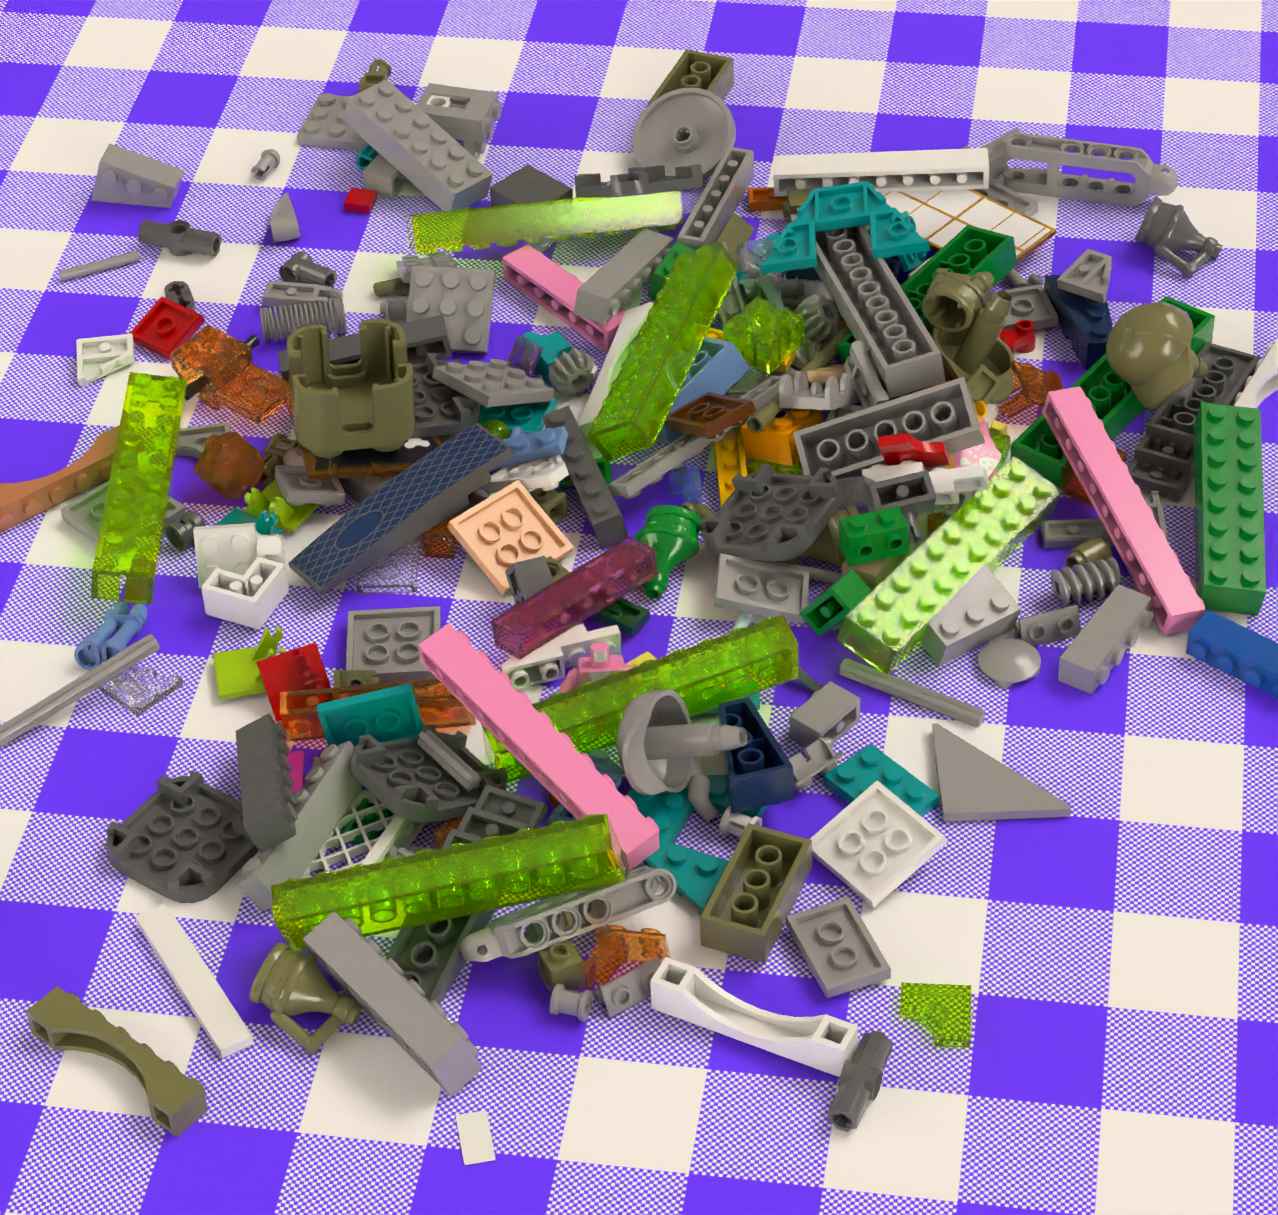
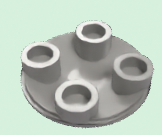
[977,638,1041,688]

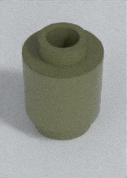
[1065,537,1112,568]

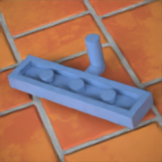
[492,426,569,470]

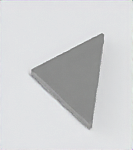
[932,723,1071,822]

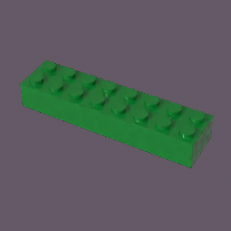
[837,225,1017,365]
[1194,402,1266,616]

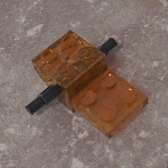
[166,325,291,424]

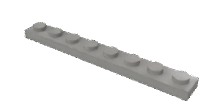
[607,376,792,499]

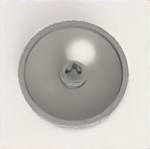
[633,88,736,180]

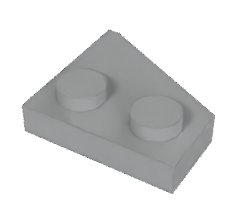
[1057,249,1112,304]

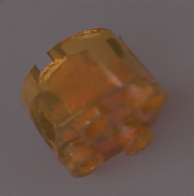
[194,431,265,500]

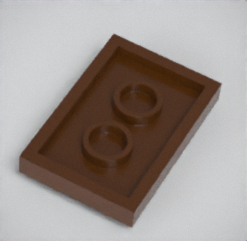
[662,392,756,439]

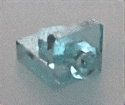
[669,466,702,504]

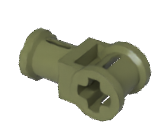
[359,59,392,92]
[251,433,304,486]

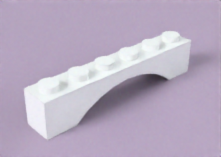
[578,302,668,446]
[1234,338,1278,409]
[650,957,858,1077]

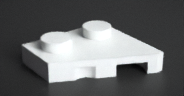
[76,334,135,387]

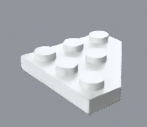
[482,455,569,494]

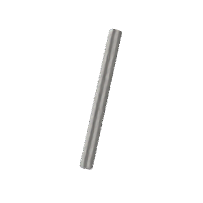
[0,634,160,746]

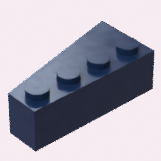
[1044,275,1113,370]
[718,697,794,814]

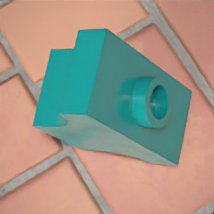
[522,331,572,387]

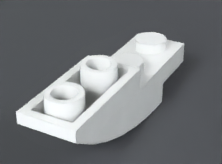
[862,460,989,505]
[501,624,622,690]

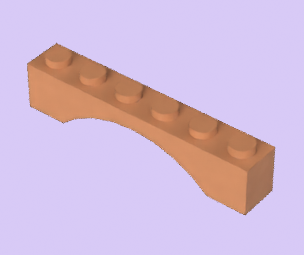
[0,423,145,533]

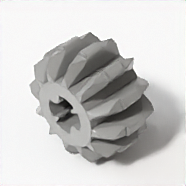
[795,294,843,343]
[548,348,598,398]

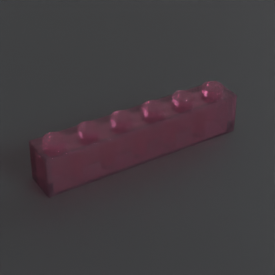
[491,537,658,660]

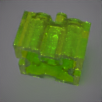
[723,296,804,374]

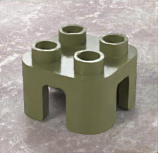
[287,319,415,458]

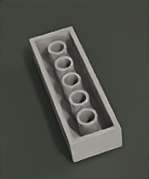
[343,79,493,217]
[793,377,986,489]
[303,911,483,1097]

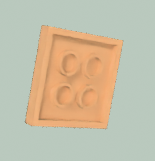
[447,480,574,595]

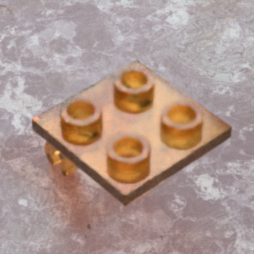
[1000,361,1065,418]
[582,925,671,989]

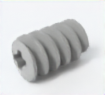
[1051,557,1121,606]

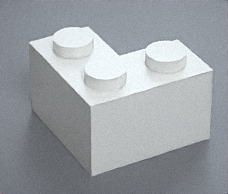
[201,557,289,630]

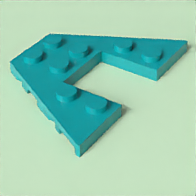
[759,181,930,274]
[627,774,768,915]

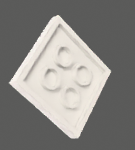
[810,781,947,908]

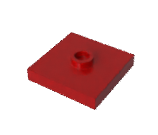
[129,297,205,361]

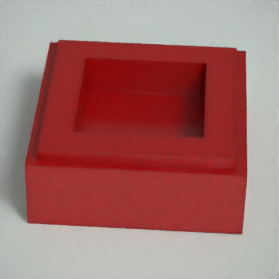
[344,188,377,214]

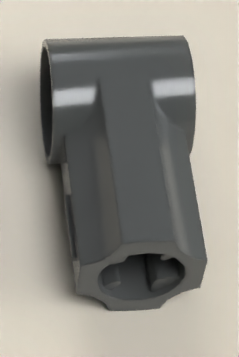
[279,251,337,288]

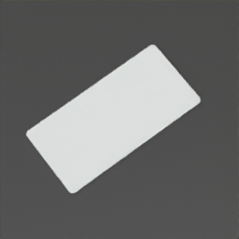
[456,1111,495,1165]

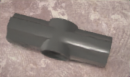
[138,220,222,257]
[828,1030,893,1132]

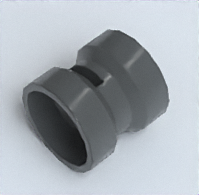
[165,511,206,551]

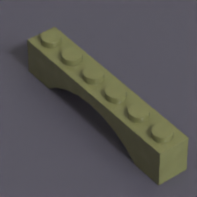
[26,986,208,1137]

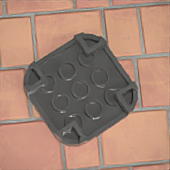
[574,164,703,198]
[409,353,481,439]
[699,463,843,561]
[350,724,508,822]
[106,771,259,903]

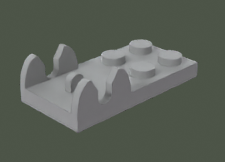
[779,371,884,410]

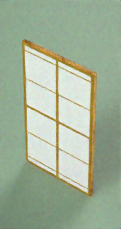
[879,190,1056,263]

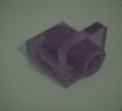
[507,336,543,379]

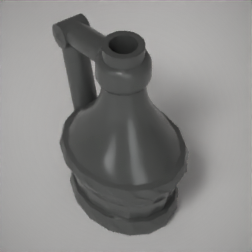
[1134,197,1223,279]

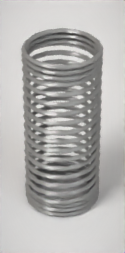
[260,298,347,343]

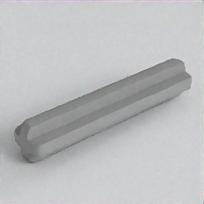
[417,730,481,791]

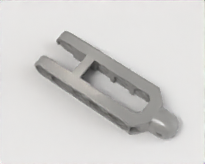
[1004,133,1178,208]
[460,865,677,962]

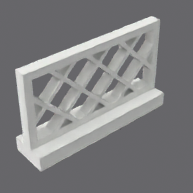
[296,789,427,910]

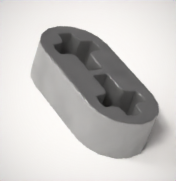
[164,281,196,312]

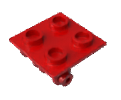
[256,642,334,722]

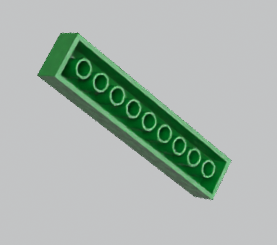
[1010,296,1215,493]

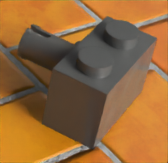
[865,470,937,545]

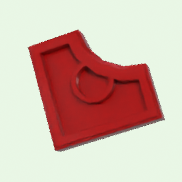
[878,433,950,468]

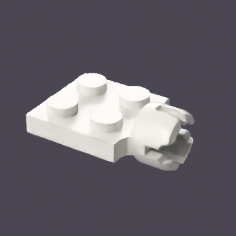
[193,523,285,589]

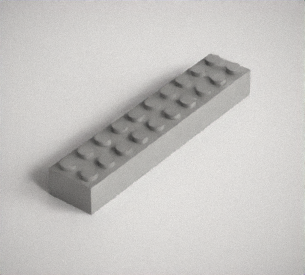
[814,226,945,399]

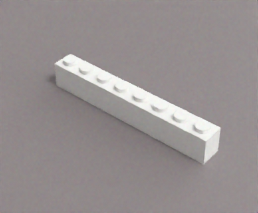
[773,148,989,197]

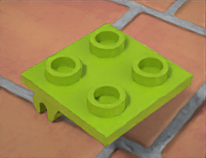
[244,479,319,533]
[213,626,286,700]

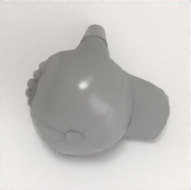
[616,689,747,795]

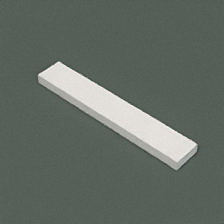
[135,903,254,1058]

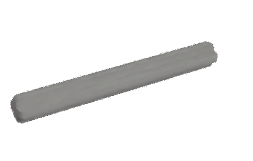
[839,658,985,727]

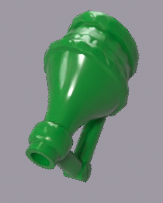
[611,505,701,599]

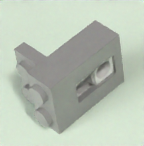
[416,83,502,159]

